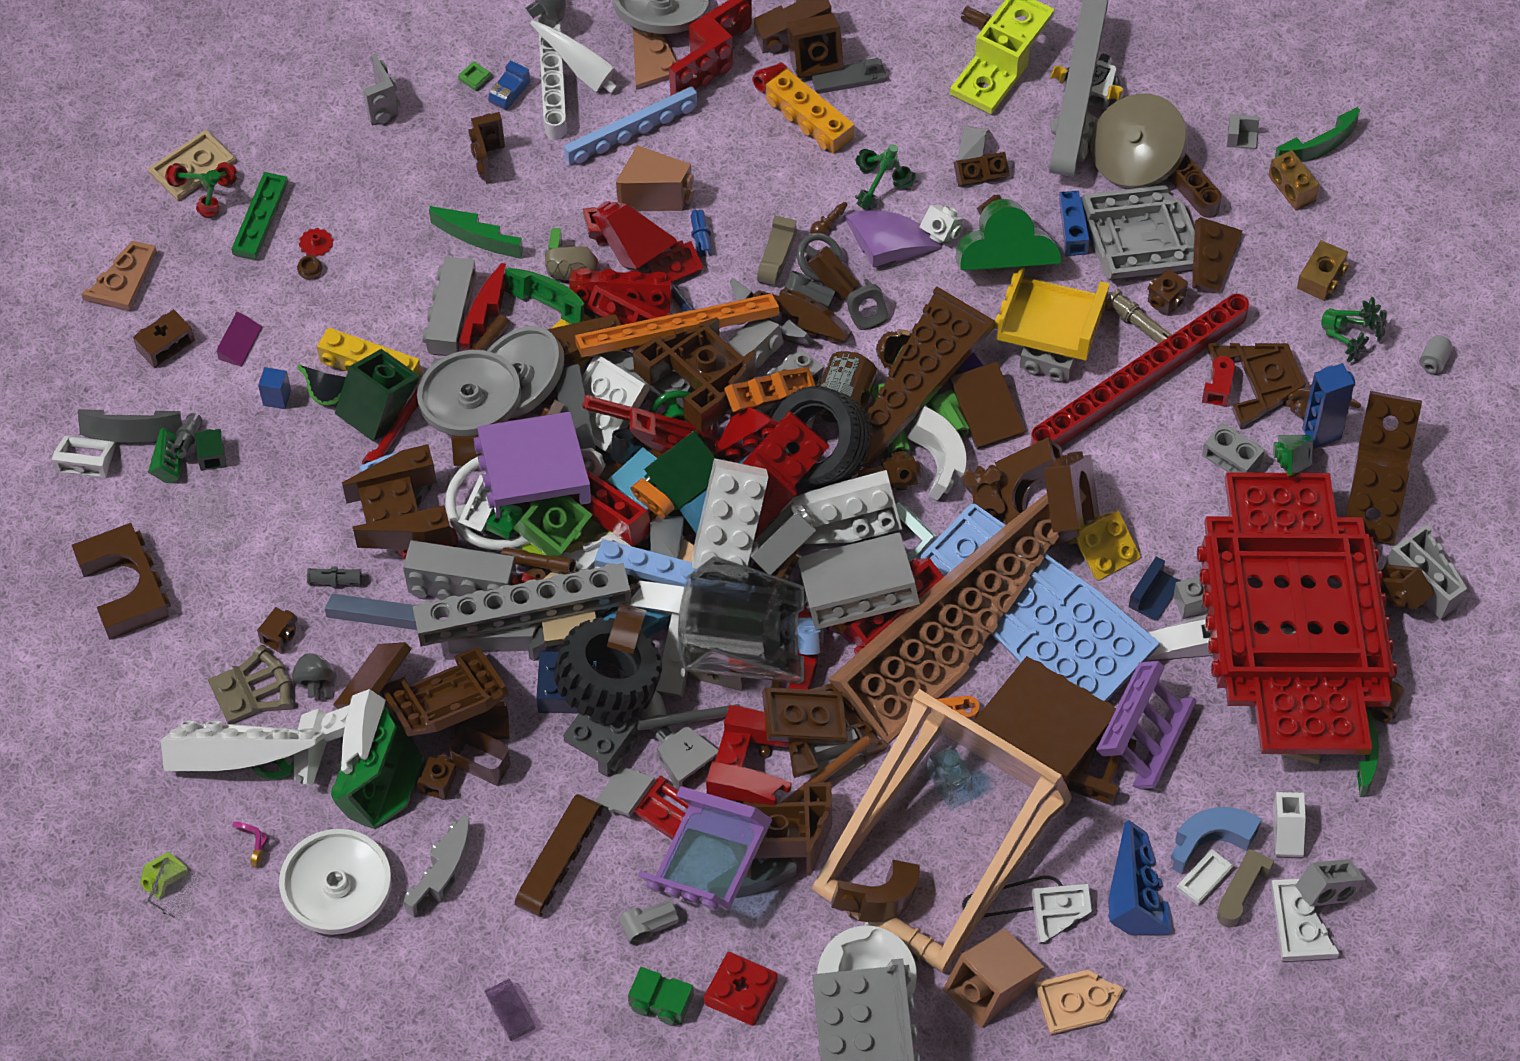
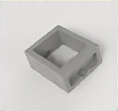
[750,502,816,575]

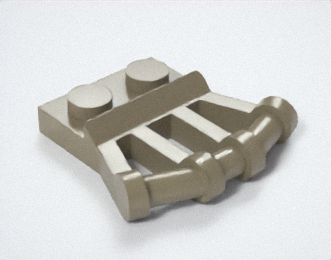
[208,645,293,724]

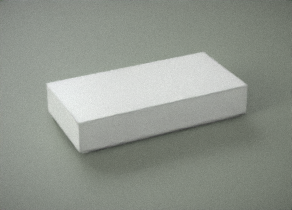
[1176,849,1233,906]

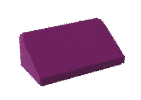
[216,312,262,367]

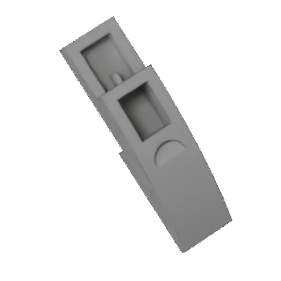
[404,814,471,918]

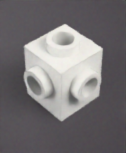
[919,204,964,243]

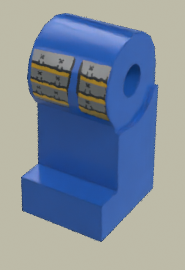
[488,60,530,110]

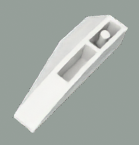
[770,470,902,544]
[1146,614,1295,661]
[160,721,325,771]

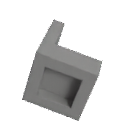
[1226,114,1259,149]

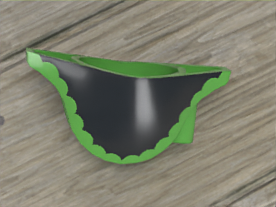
[298,364,346,406]

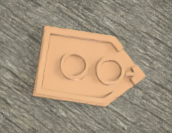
[1034,969,1124,1035]

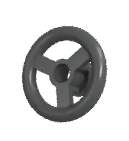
[797,233,843,282]

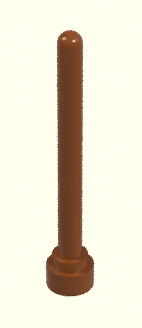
[777,736,872,803]

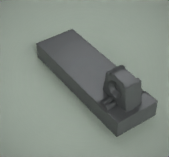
[811,57,887,94]

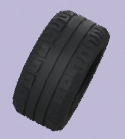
[772,386,871,488]

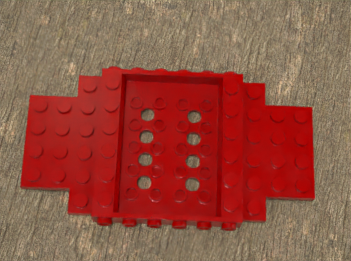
[1197,472,1397,754]

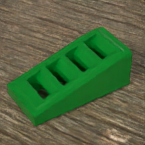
[148,428,182,483]

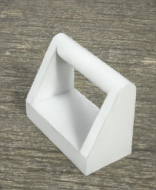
[52,436,116,478]

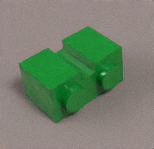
[628,966,694,1025]

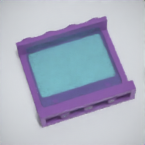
[638,786,772,911]

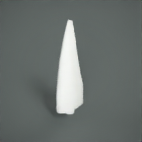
[530,20,617,94]

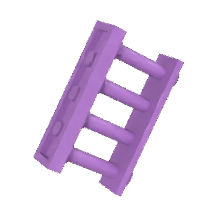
[1096,661,1197,789]

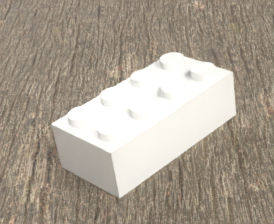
[691,458,768,578]

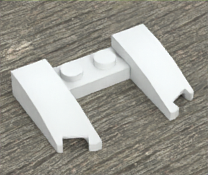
[612,581,705,697]
[294,689,386,787]

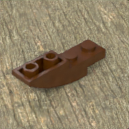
[753,287,851,343]

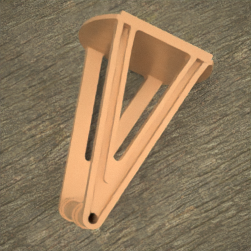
[812,689,1072,973]

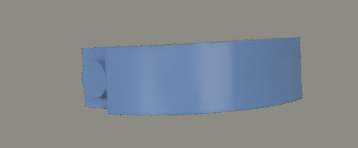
[1171,807,1262,874]

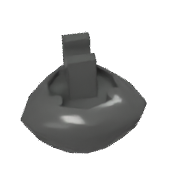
[525,0,566,22]
[292,653,337,699]

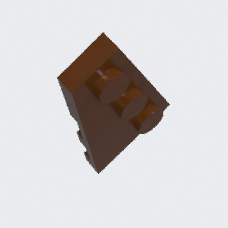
[1192,217,1243,293]
[546,314,621,364]

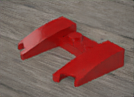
[706,705,792,806]

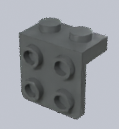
[563,714,639,777]

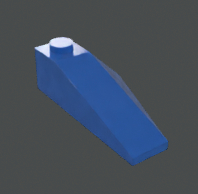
[1108,820,1172,935]

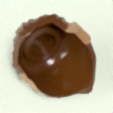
[875,329,912,369]

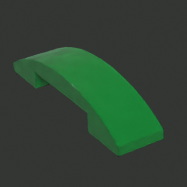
[1275,107,1360,162]
[505,268,584,324]
[1356,707,1379,797]

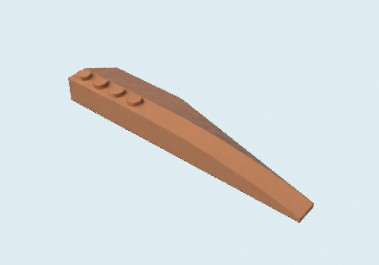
[828,487,1086,744]

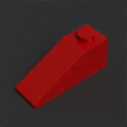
[586,285,670,325]

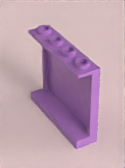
[474,412,591,518]

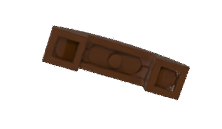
[607,603,646,654]

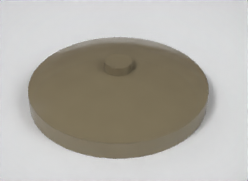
[1090,93,1188,189]

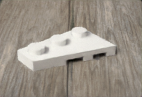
[1271,879,1339,962]

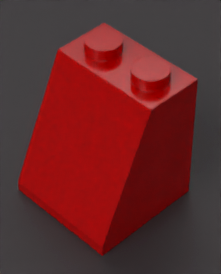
[592,201,677,269]

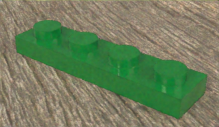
[231,172,288,260]

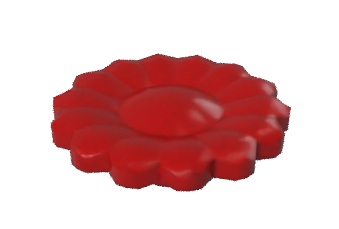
[299,228,333,257]

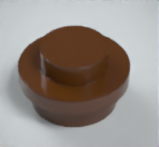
[297,255,322,279]

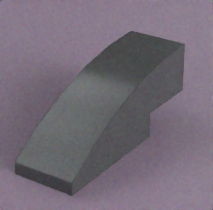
[709,857,797,899]

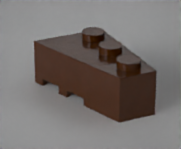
[754,0,832,53]

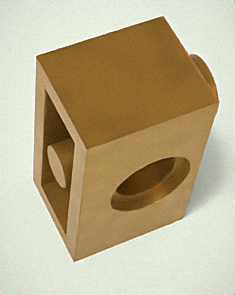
[1297,240,1349,301]

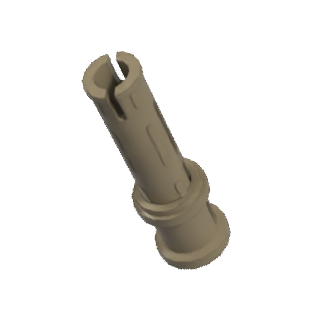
[1105,289,1172,344]

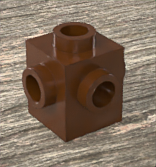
[1147,269,1188,315]
[880,451,921,491]

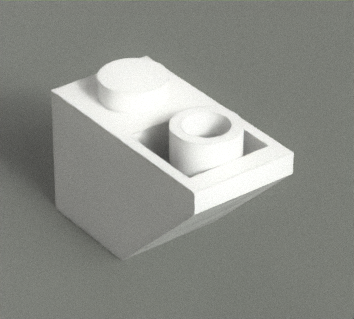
[1273,792,1306,857]

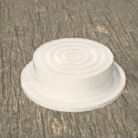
[817,926,917,995]

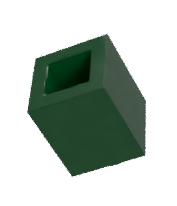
[195,429,227,471]

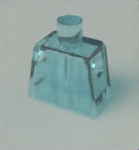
[924,746,974,810]

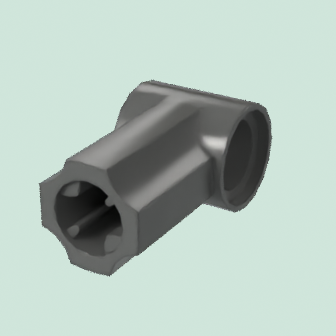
[784,270,836,309]

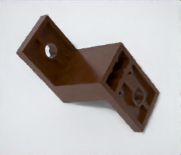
[1345,391,1422,545]

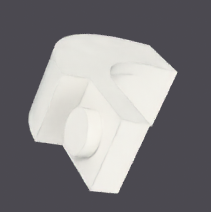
[907,406,966,500]

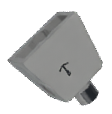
[656,726,718,790]

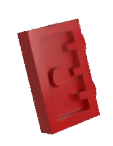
[643,240,703,282]

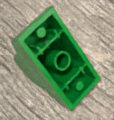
[955,199,1061,270]

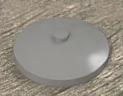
[613,0,709,34]
[487,326,564,418]
[417,350,521,436]

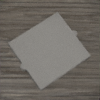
[595,766,656,817]

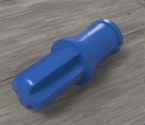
[690,209,713,257]

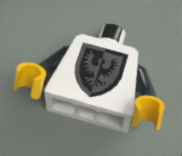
[1050,53,1124,110]

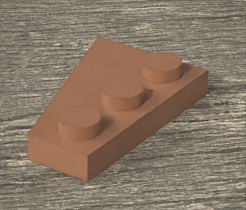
[81,241,157,311]

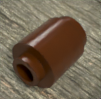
[1371,681,1406,723]

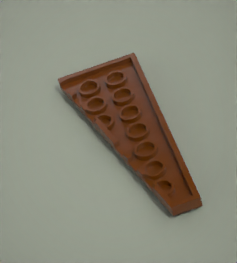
[861,286,996,469]

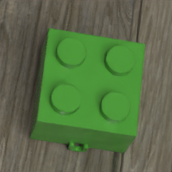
[513,495,592,556]

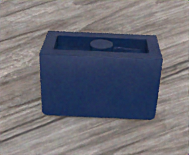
[1129,556,1181,621]

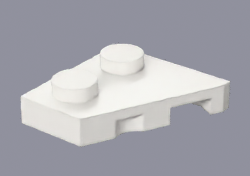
[1031,884,1092,943]

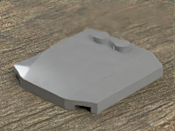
[1082,185,1195,279]

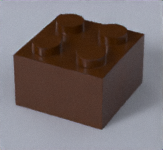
[786,13,844,78]

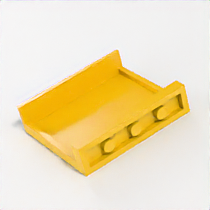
[994,266,1110,361]

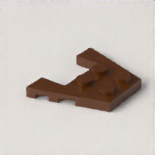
[1207,343,1306,429]
[788,683,888,778]

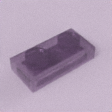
[484,978,535,1041]

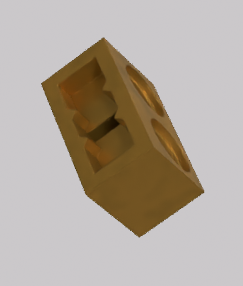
[1268,150,1320,211]

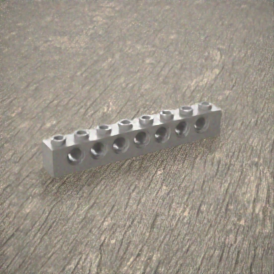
[412,563,631,647]

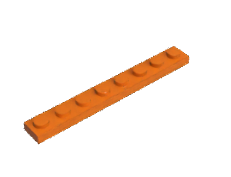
[575,293,779,357]

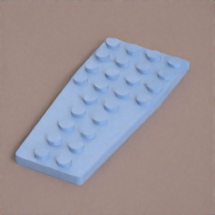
[921,504,1160,701]

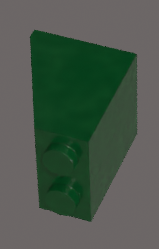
[335,349,420,442]
[644,429,721,511]

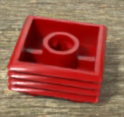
[704,952,778,1026]

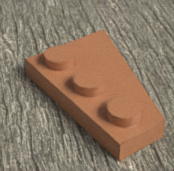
[633,27,676,90]

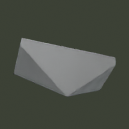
[957,125,988,160]
[650,515,685,559]

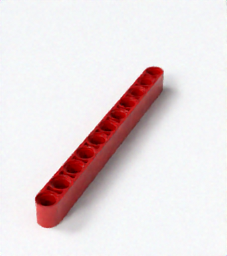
[1030,294,1249,447]

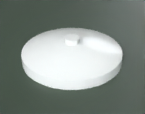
[279,829,392,935]

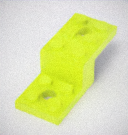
[950,0,1055,115]

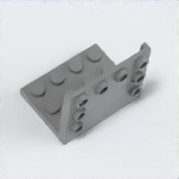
[812,958,920,1061]

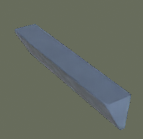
[325,594,417,630]

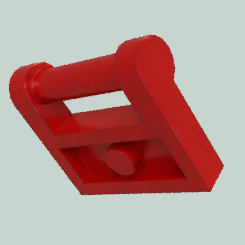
[633,776,689,840]

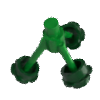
[855,144,916,211]

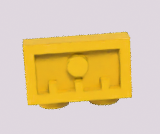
[1067,510,1140,580]

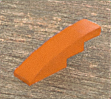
[724,367,816,412]

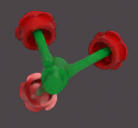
[165,162,237,218]

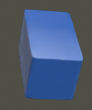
[258,367,291,409]

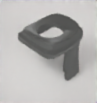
[847,279,888,330]

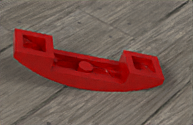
[630,407,723,460]

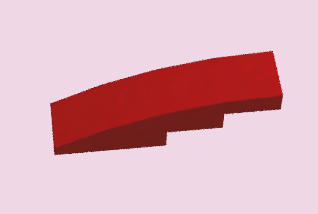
[459,263,507,351]

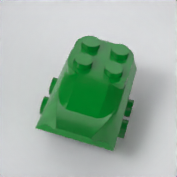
[331,705,424,829]

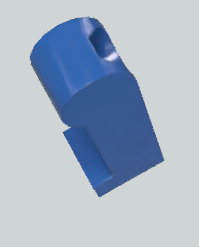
[1059,190,1089,256]

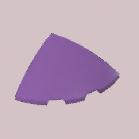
[844,210,942,267]

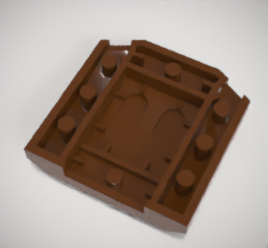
[381,646,509,736]

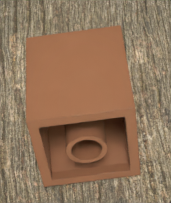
[616,145,695,211]
[943,928,1044,1029]

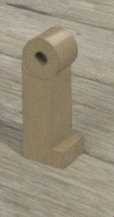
[757,215,797,286]
[1217,848,1274,928]

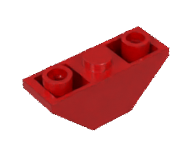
[715,407,779,463]

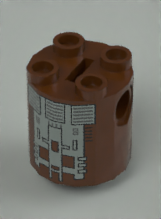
[819,351,878,422]

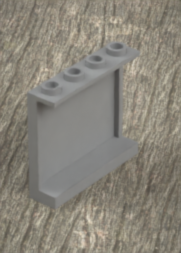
[798,532,920,630]

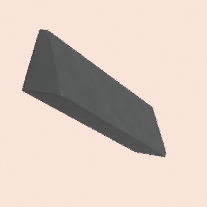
[555,364,596,451]

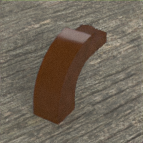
[831,860,920,922]

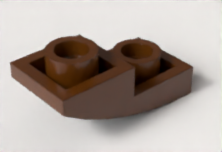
[953,152,1010,186]

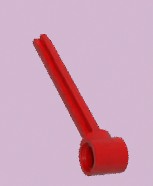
[582,395,719,437]

